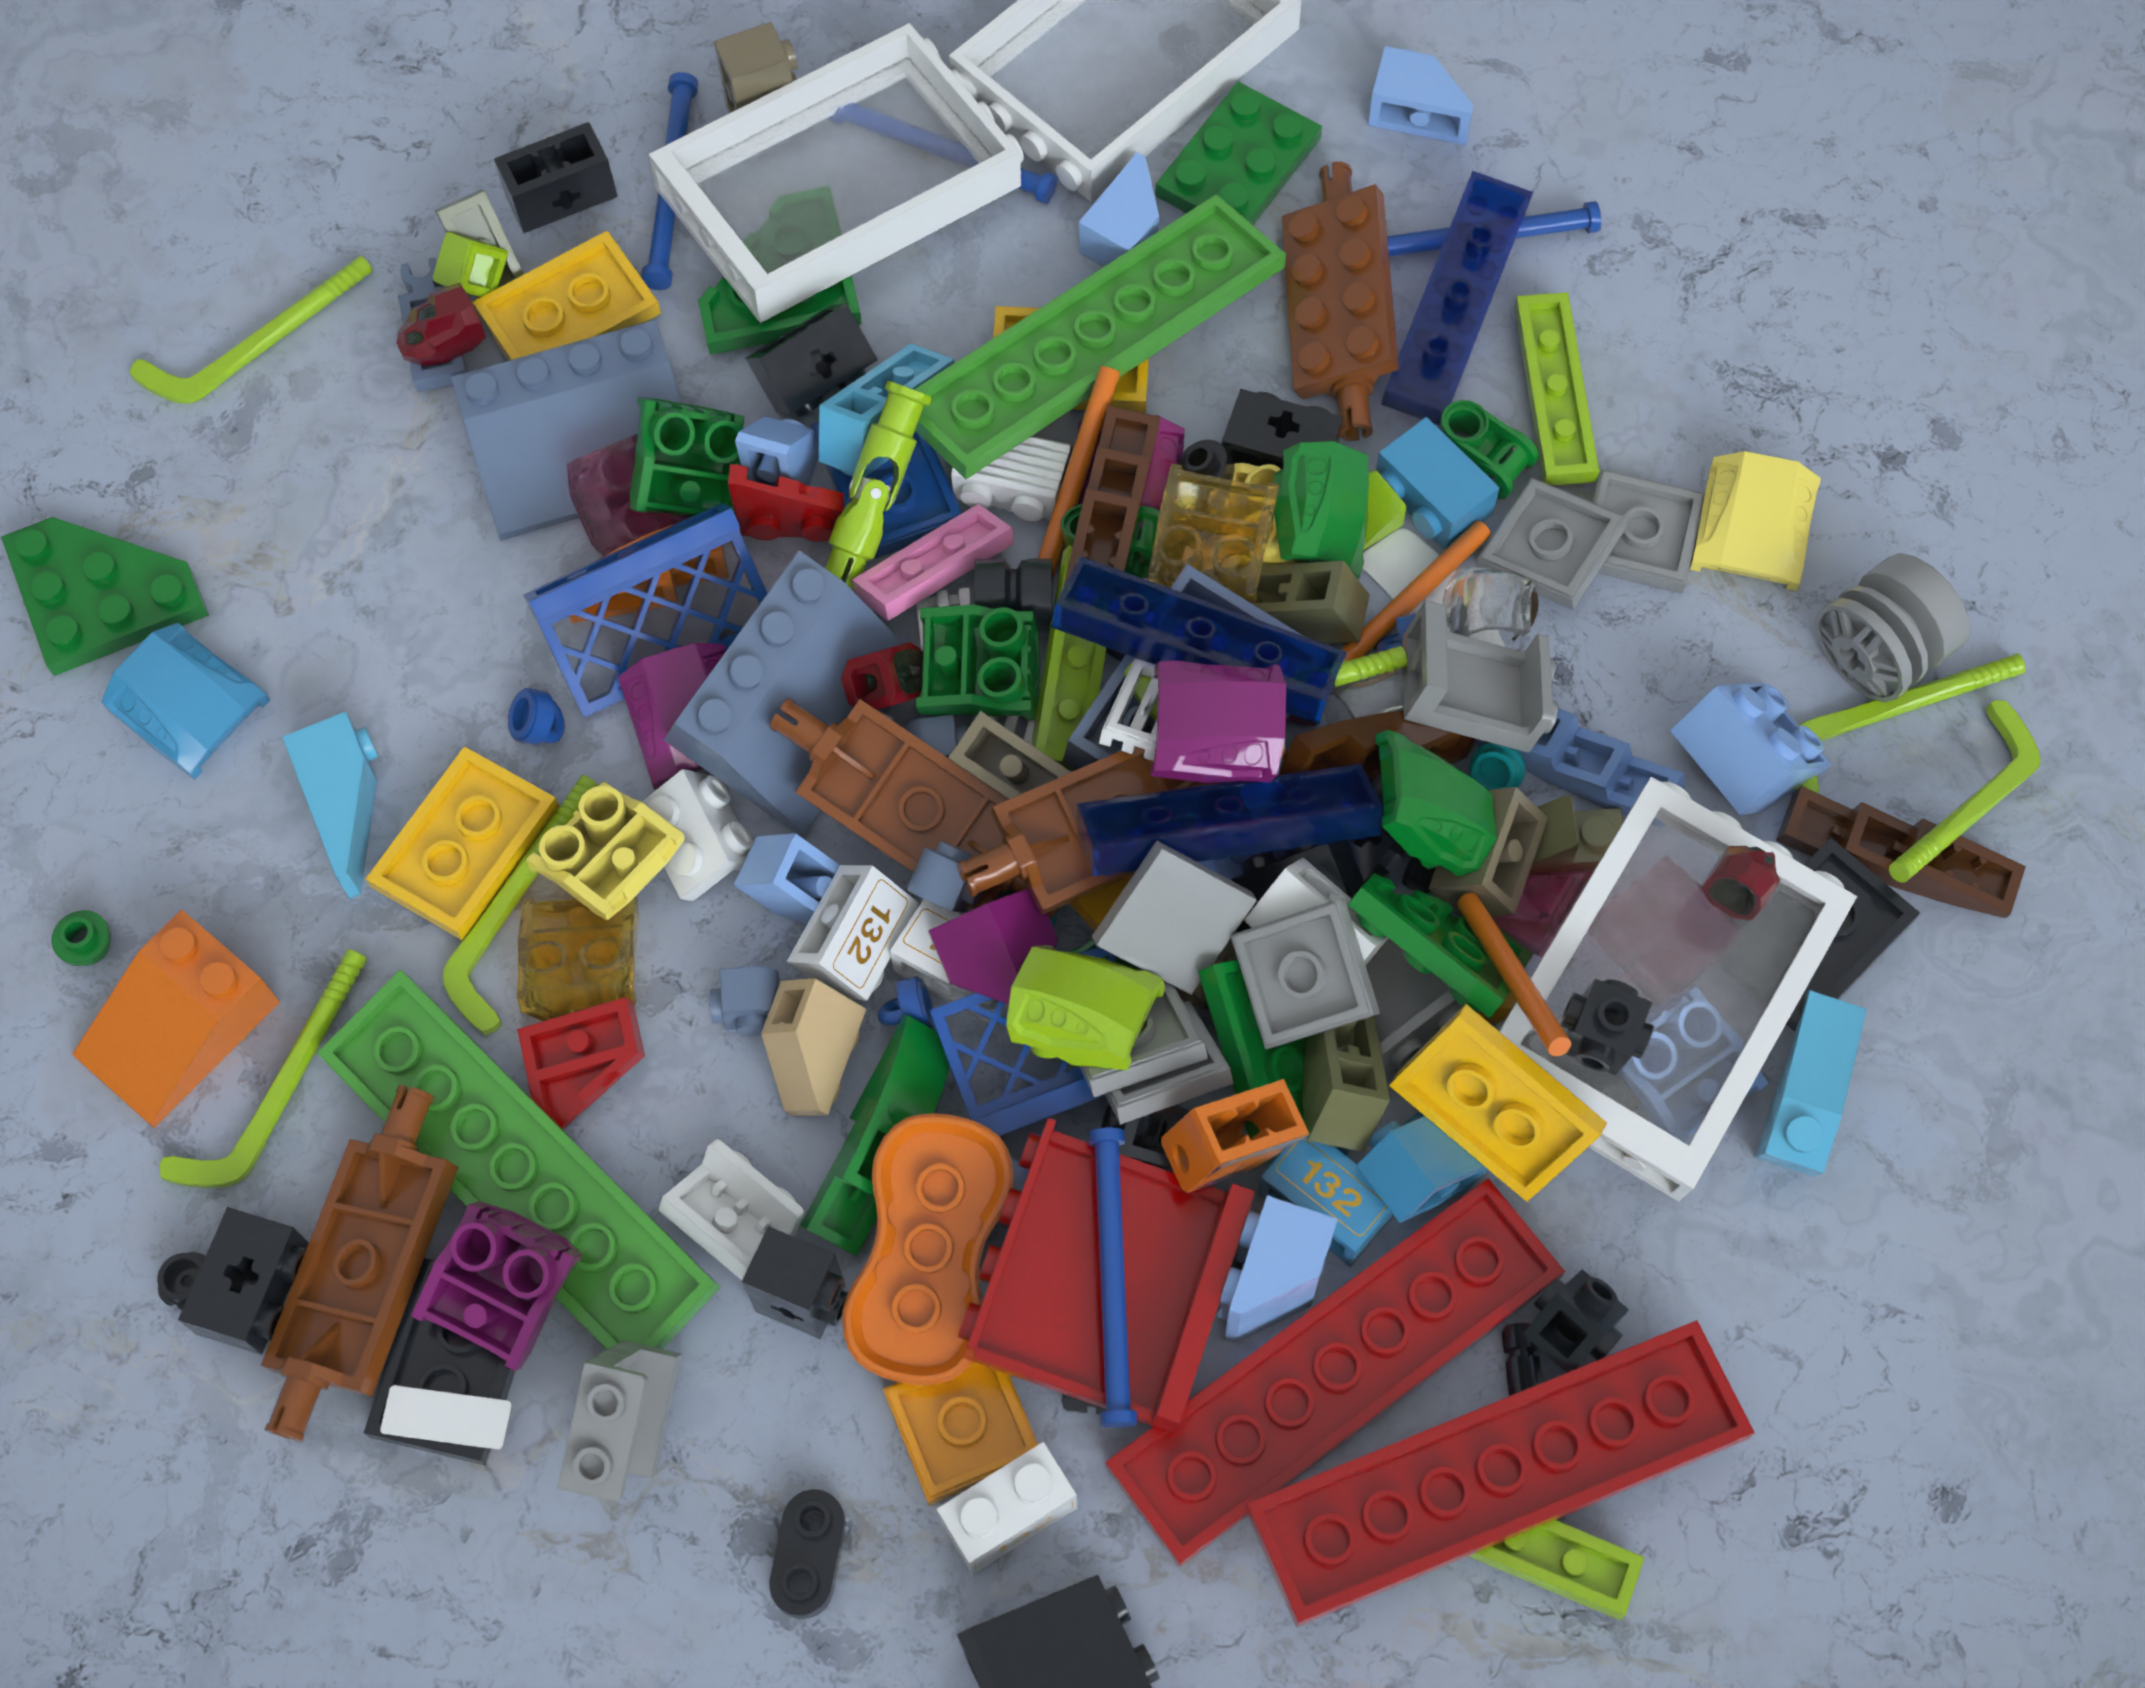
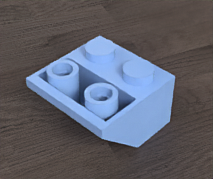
[1670,682,1832,816]
[1218,1195,1337,1343]

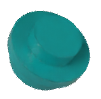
[1469,742,1526,790]

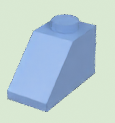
[1368,46,1474,145]
[1079,152,1159,266]
[735,416,819,487]
[734,833,840,925]

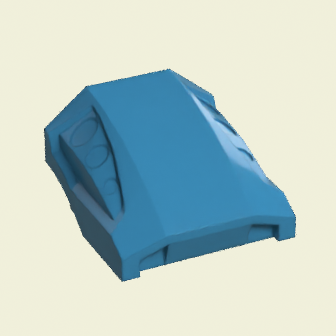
[101,623,270,780]

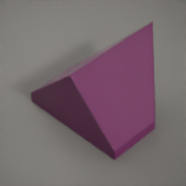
[928,889,1058,1004]

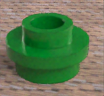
[51,910,111,966]

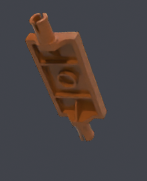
[1282,161,1399,441]
[769,698,1061,919]
[957,745,1287,915]
[261,1085,459,1442]

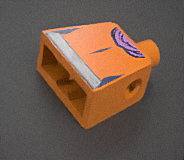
[1161,1079,1309,1193]

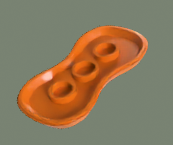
[842,1113,1014,1385]

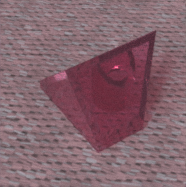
[1491,871,1593,958]

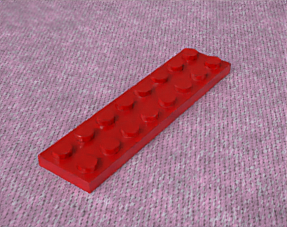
[1105,1178,1565,1568]
[1245,1320,1755,1627]

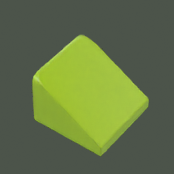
[433,232,509,297]
[1363,470,1406,551]

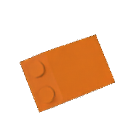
[72,909,280,1128]

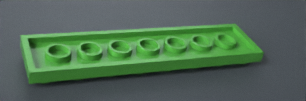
[914,194,1286,479]
[317,969,721,1349]

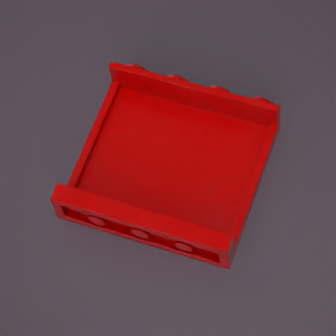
[957,1118,1255,1433]

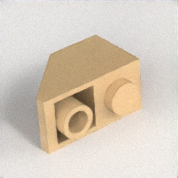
[761,978,867,1116]

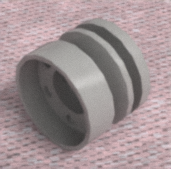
[1815,553,1970,702]

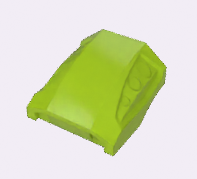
[1006,945,1166,1070]

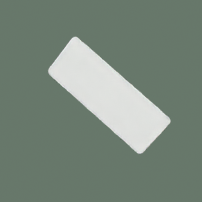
[380,1385,512,1450]

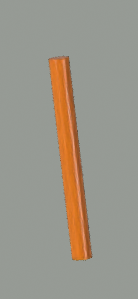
[1038,366,1120,577]
[1329,520,1491,665]
[1457,893,1571,1056]

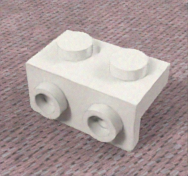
[642,769,753,901]
[658,1139,804,1280]

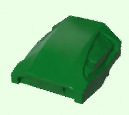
[630,397,745,517]
[1273,441,1369,579]
[916,604,1041,720]
[1375,730,1497,877]

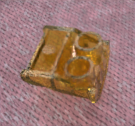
[1148,463,1279,602]
[516,895,639,1021]

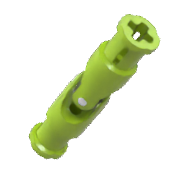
[825,380,933,592]

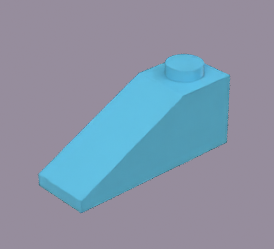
[819,343,954,477]
[282,711,379,899]
[1755,990,1867,1177]

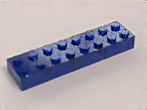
[1381,170,1533,425]
[1051,556,1347,724]
[1077,764,1382,877]

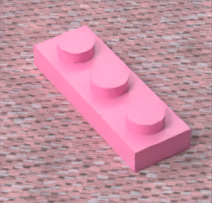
[852,504,1014,621]

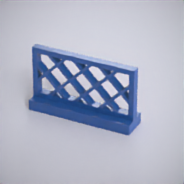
[523,503,768,718]
[929,947,1116,1136]

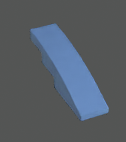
[1474,709,1686,829]

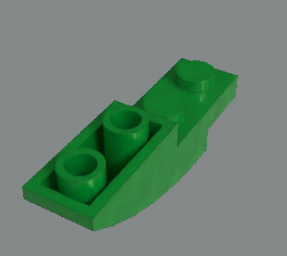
[800,1014,950,1256]

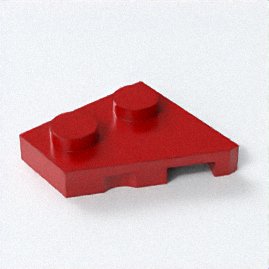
[728,464,846,542]
[517,997,645,1129]

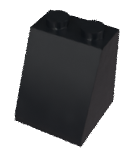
[957,1575,1160,1688]

